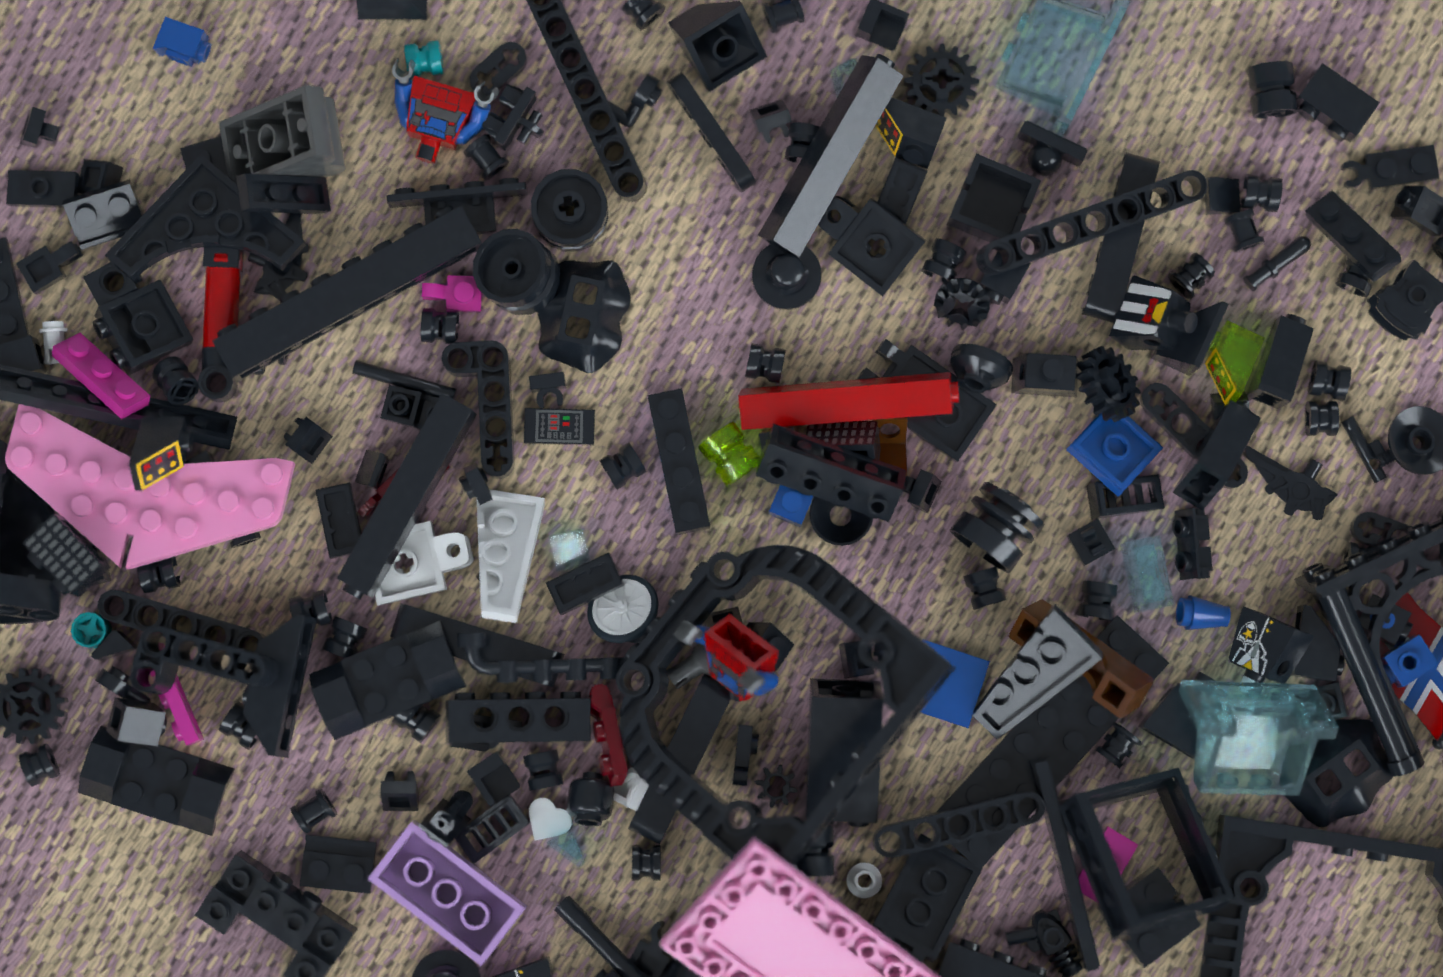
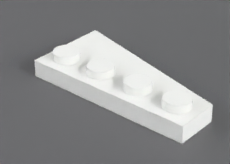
[476,489,545,623]

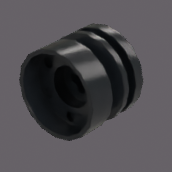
[949,481,1045,573]

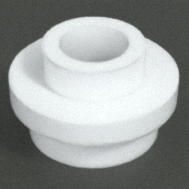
[847,863,882,898]

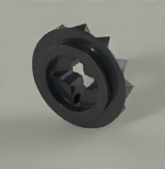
[934,278,990,331]

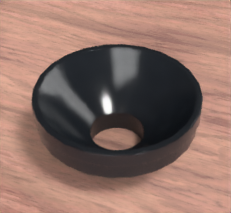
[950,344,1013,393]
[809,497,873,546]

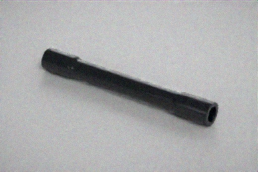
[554,896,646,977]

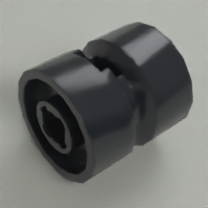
[1247,61,1298,119]
[796,825,834,877]

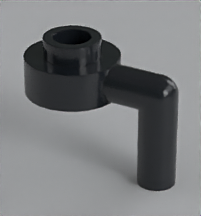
[608,73,663,127]
[95,666,151,702]

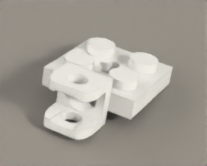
[375,521,474,606]

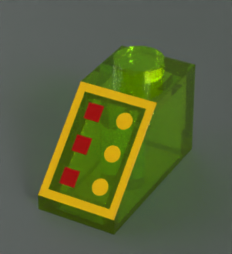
[1205,320,1265,406]

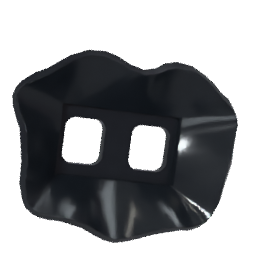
[537,260,631,373]
[1279,719,1393,827]

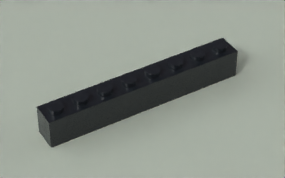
[212,206,482,383]

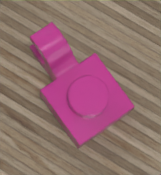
[422,275,482,313]

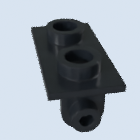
[1172,508,1213,580]
[418,790,473,848]

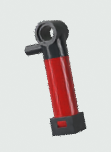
[198,247,265,403]

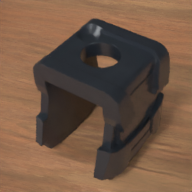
[1367,260,1443,341]

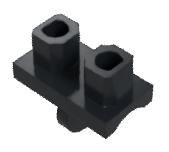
[482,84,544,151]

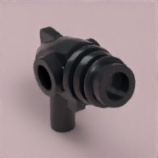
[1005,910,1083,977]

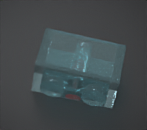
[1120,536,1174,613]

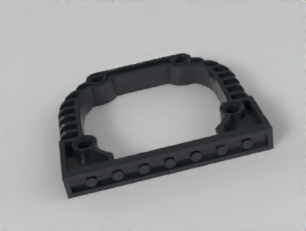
[616,545,956,867]
[1199,815,1443,977]

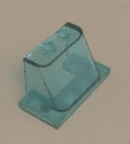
[995,0,1131,137]
[1179,680,1338,796]

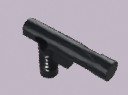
[1341,416,1395,483]

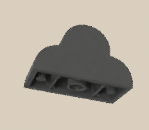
[219,85,346,184]

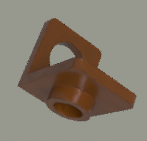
[872,417,908,476]

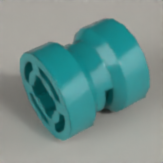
[404,40,444,79]
[71,612,112,648]

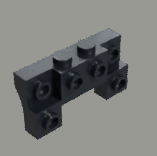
[195,850,358,977]

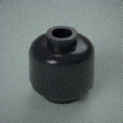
[566,772,615,827]

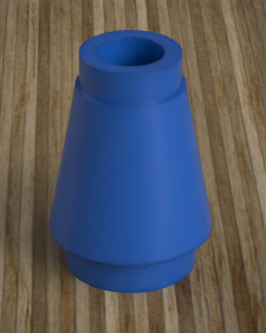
[1176,595,1231,630]

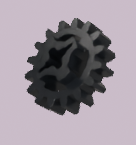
[903,44,979,119]
[1076,346,1141,422]
[0,668,69,744]

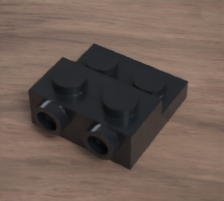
[93,279,194,376]

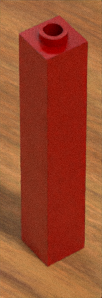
[738,372,960,430]

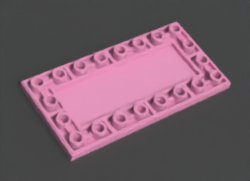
[660,838,940,977]

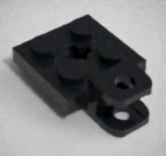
[818,196,927,297]

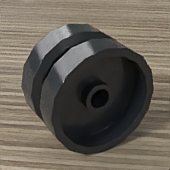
[531,169,609,252]
[473,229,561,315]

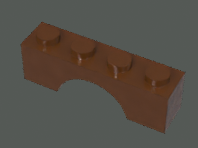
[1008,599,1155,719]

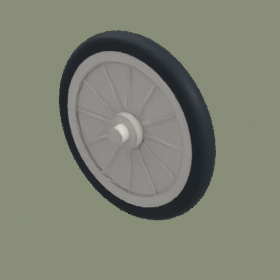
[587,575,659,643]

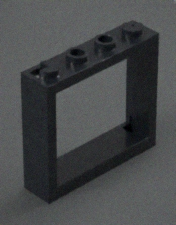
[1059,768,1235,940]

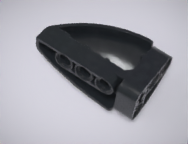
[0,439,62,624]

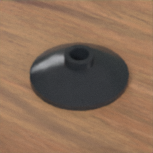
[1388,406,1443,475]

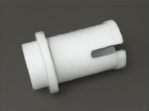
[39,321,68,364]

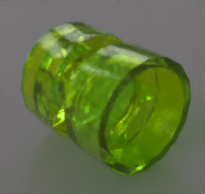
[698,421,760,487]

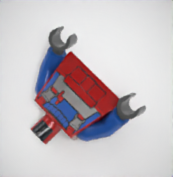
[392,58,499,164]
[673,614,779,702]

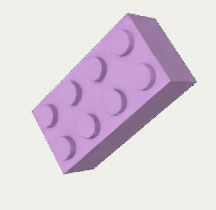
[368,820,527,966]

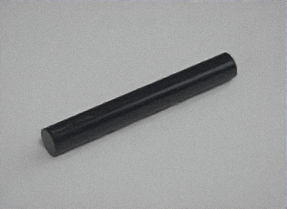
[352,360,457,399]

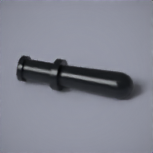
[1243,236,1311,291]

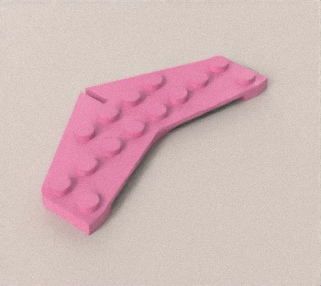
[5,404,295,570]

